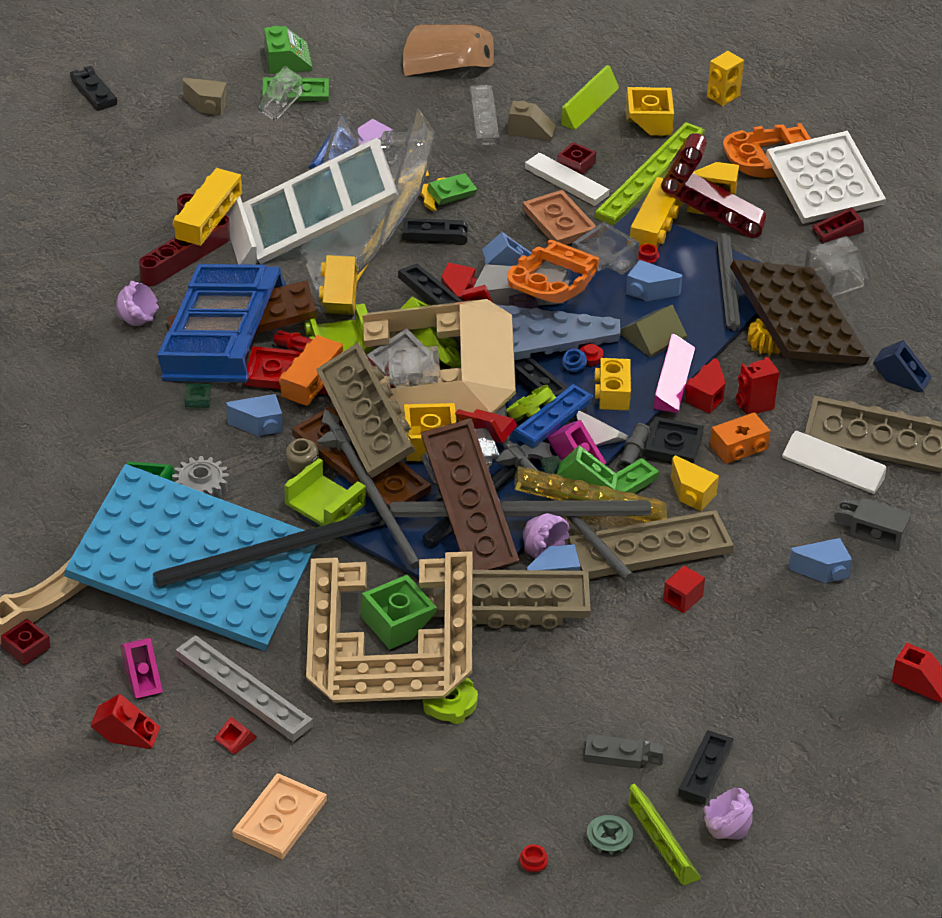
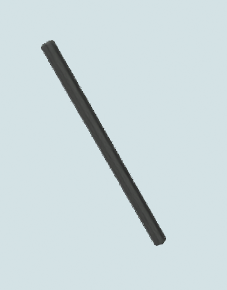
[390,500,651,517]

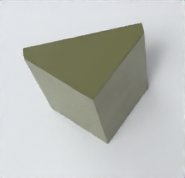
[620,304,687,358]

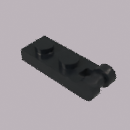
[70,65,117,111]
[402,218,468,245]

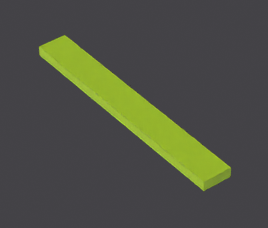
[595,122,705,226]

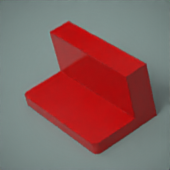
[455,409,517,443]

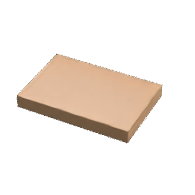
[232,773,327,860]

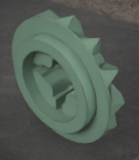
[586,815,633,855]

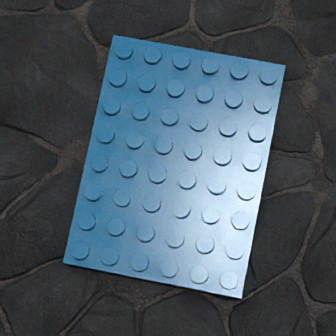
[64,464,318,652]

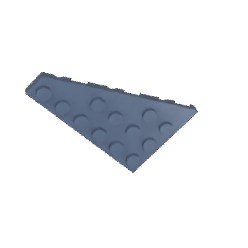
[497,305,620,360]

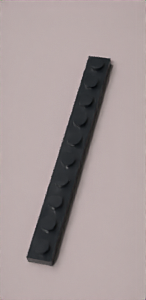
[398,263,568,397]

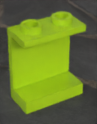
[304,304,375,354]
[284,458,366,526]

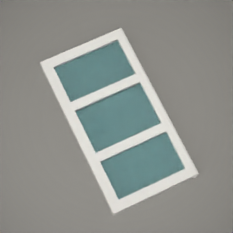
[242,137,399,264]

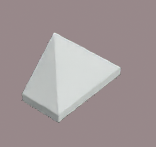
[577,411,629,446]

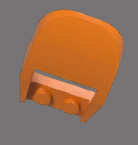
[723,123,811,178]
[507,240,600,303]

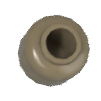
[286,438,320,475]

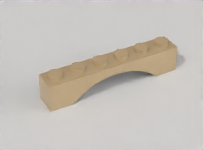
[0,557,88,645]

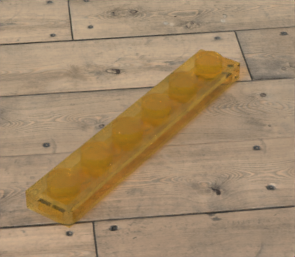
[515,466,667,522]

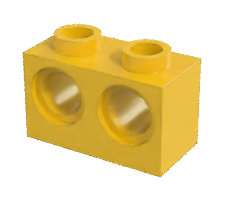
[707,51,744,106]
[595,358,631,410]

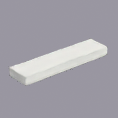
[525,153,610,206]

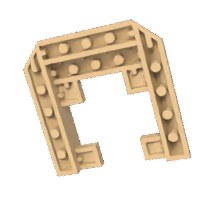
[362,299,516,420]
[306,551,473,703]

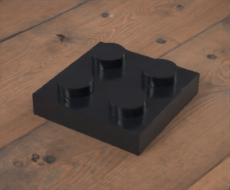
[644,416,704,464]

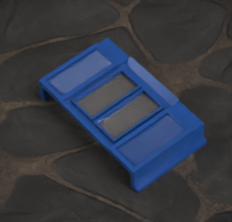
[157,264,286,383]

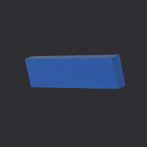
[513,384,593,449]

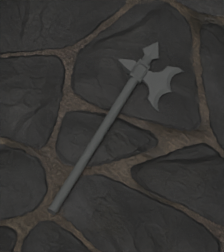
[317,409,419,569]
[494,435,633,581]

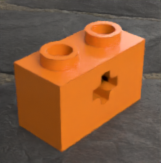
[710,412,770,464]

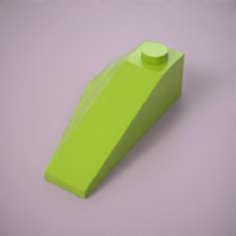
[400,297,461,368]

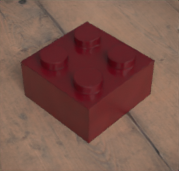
[557,142,596,175]
[1,619,50,665]

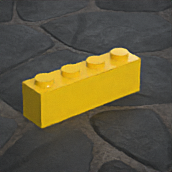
[173,168,242,246]
[629,177,684,248]

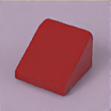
[214,717,257,755]

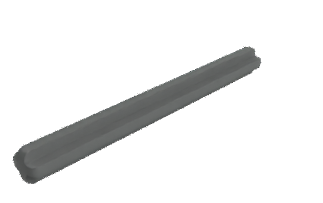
[717,233,741,331]

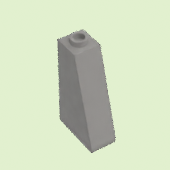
[473,264,572,307]

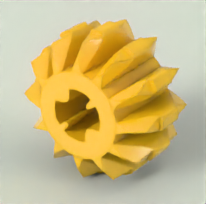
[747,318,780,356]

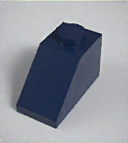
[873,340,931,392]

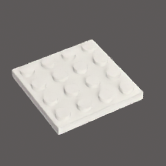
[766,131,886,224]

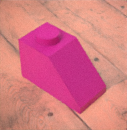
[547,420,606,464]
[120,638,163,698]

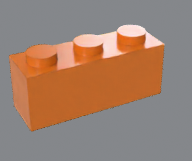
[279,335,343,406]

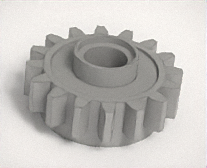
[172,456,229,498]

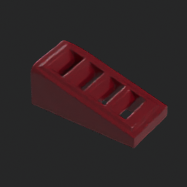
[812,207,864,243]

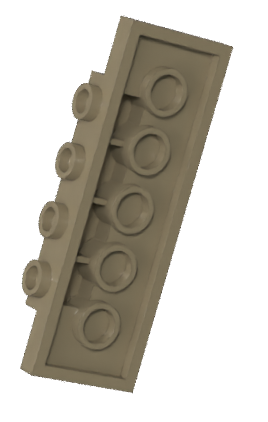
[316,343,415,478]
[805,396,942,473]
[428,570,591,629]

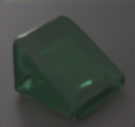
[540,456,560,487]

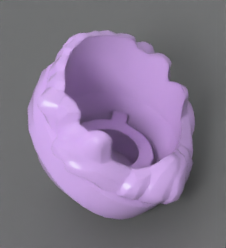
[116,281,159,326]
[523,513,569,559]
[704,787,753,840]

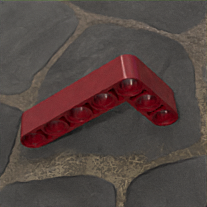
[661,133,766,238]
[139,193,230,287]

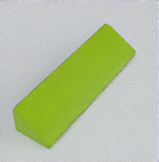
[561,65,619,130]
[628,784,701,886]

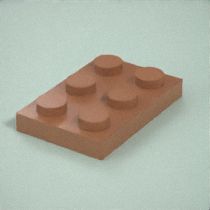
[522,190,597,245]

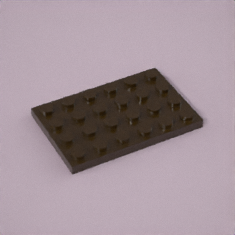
[730,260,870,365]

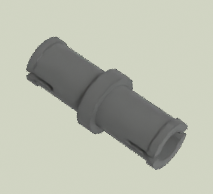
[618,423,650,469]

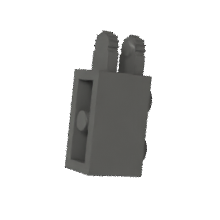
[834,498,912,551]

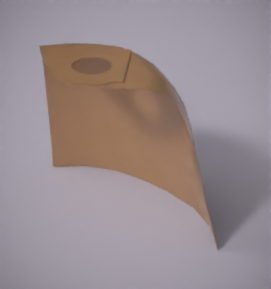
[403,24,494,76]

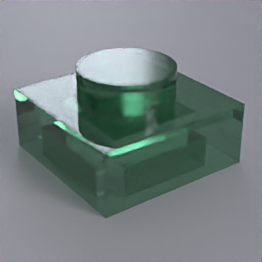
[184,384,211,408]

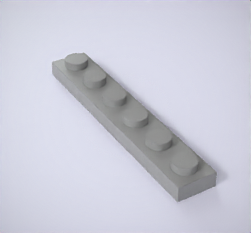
[176,635,313,742]

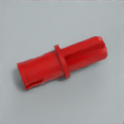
[274,330,313,351]

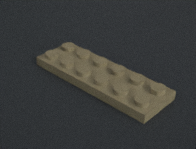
[568,510,734,579]

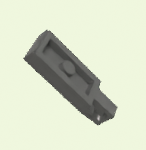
[584,734,664,769]

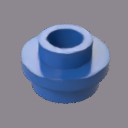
[562,348,587,372]

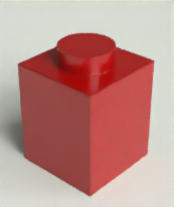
[663,566,705,613]

